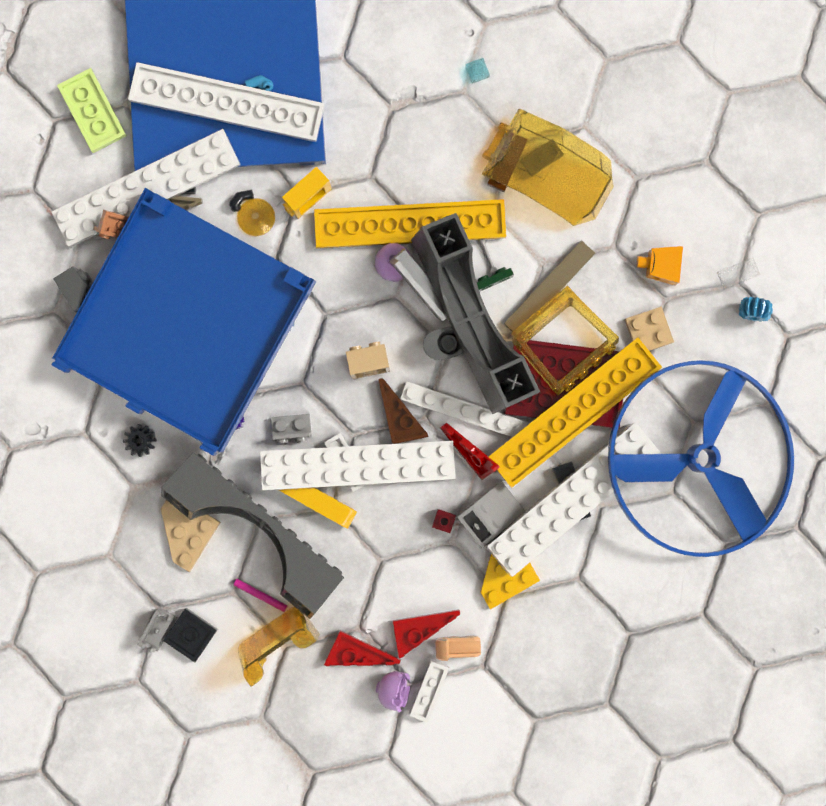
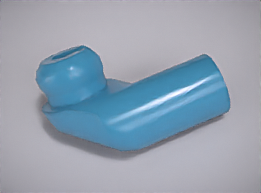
[245,75,273,91]

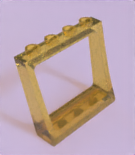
[511,285,619,395]

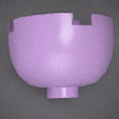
[375,243,411,282]
[376,671,410,712]

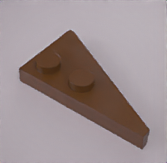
[378,378,428,444]

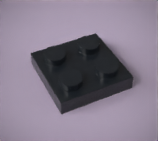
[163,608,218,663]

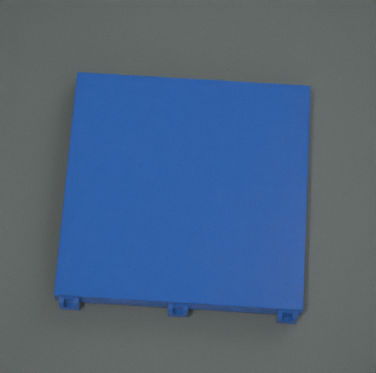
[125,0,326,171]
[51,188,317,456]

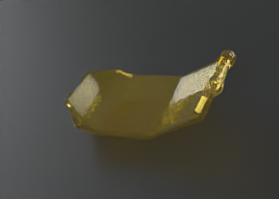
[482,109,614,226]

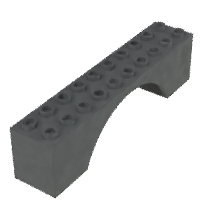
[411,213,540,414]
[161,452,344,619]

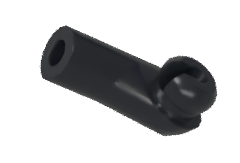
[229,189,254,212]

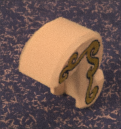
[435,636,481,661]

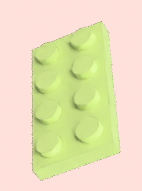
[57,68,127,153]

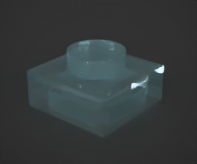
[465,58,490,83]

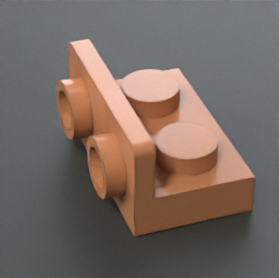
[93,209,129,240]

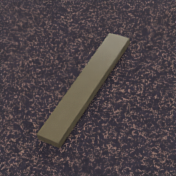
[504,240,595,337]

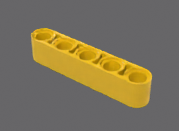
[279,488,357,529]

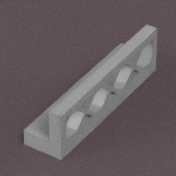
[389,249,447,321]

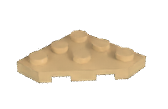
[161,500,221,572]

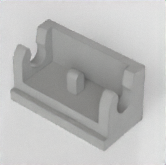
[137,608,177,652]

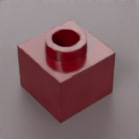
[432,509,456,533]

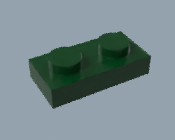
[477,267,514,292]

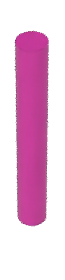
[234,579,288,612]

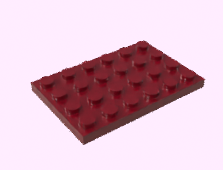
[505,338,623,429]

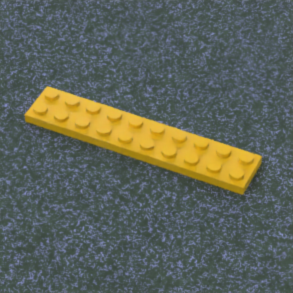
[314,199,506,248]
[488,337,662,488]

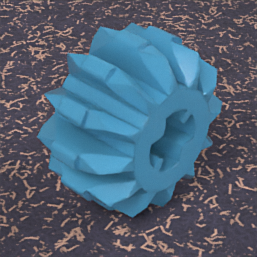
[739,297,773,322]

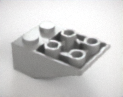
[456,481,525,548]

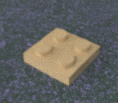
[624,306,674,351]

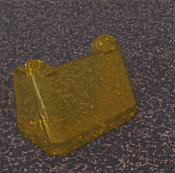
[238,607,320,687]

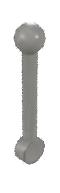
[478,239,497,275]

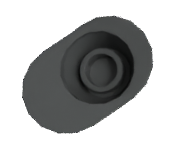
[423,327,463,360]

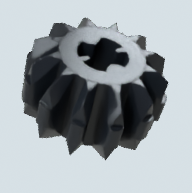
[123,424,157,457]

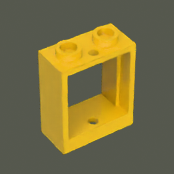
[282,166,332,219]

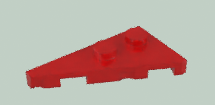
[440,423,500,480]
[393,609,460,658]
[324,630,401,666]

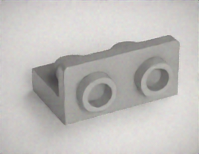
[271,414,312,444]

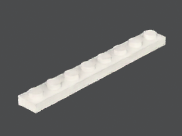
[400,381,530,437]

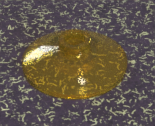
[237,198,275,236]

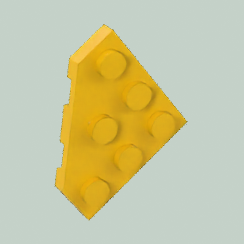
[480,554,540,610]

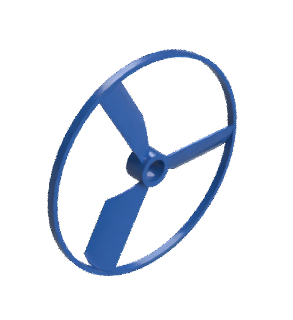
[608,360,794,557]

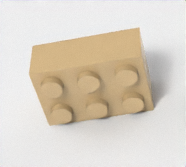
[346,342,390,379]

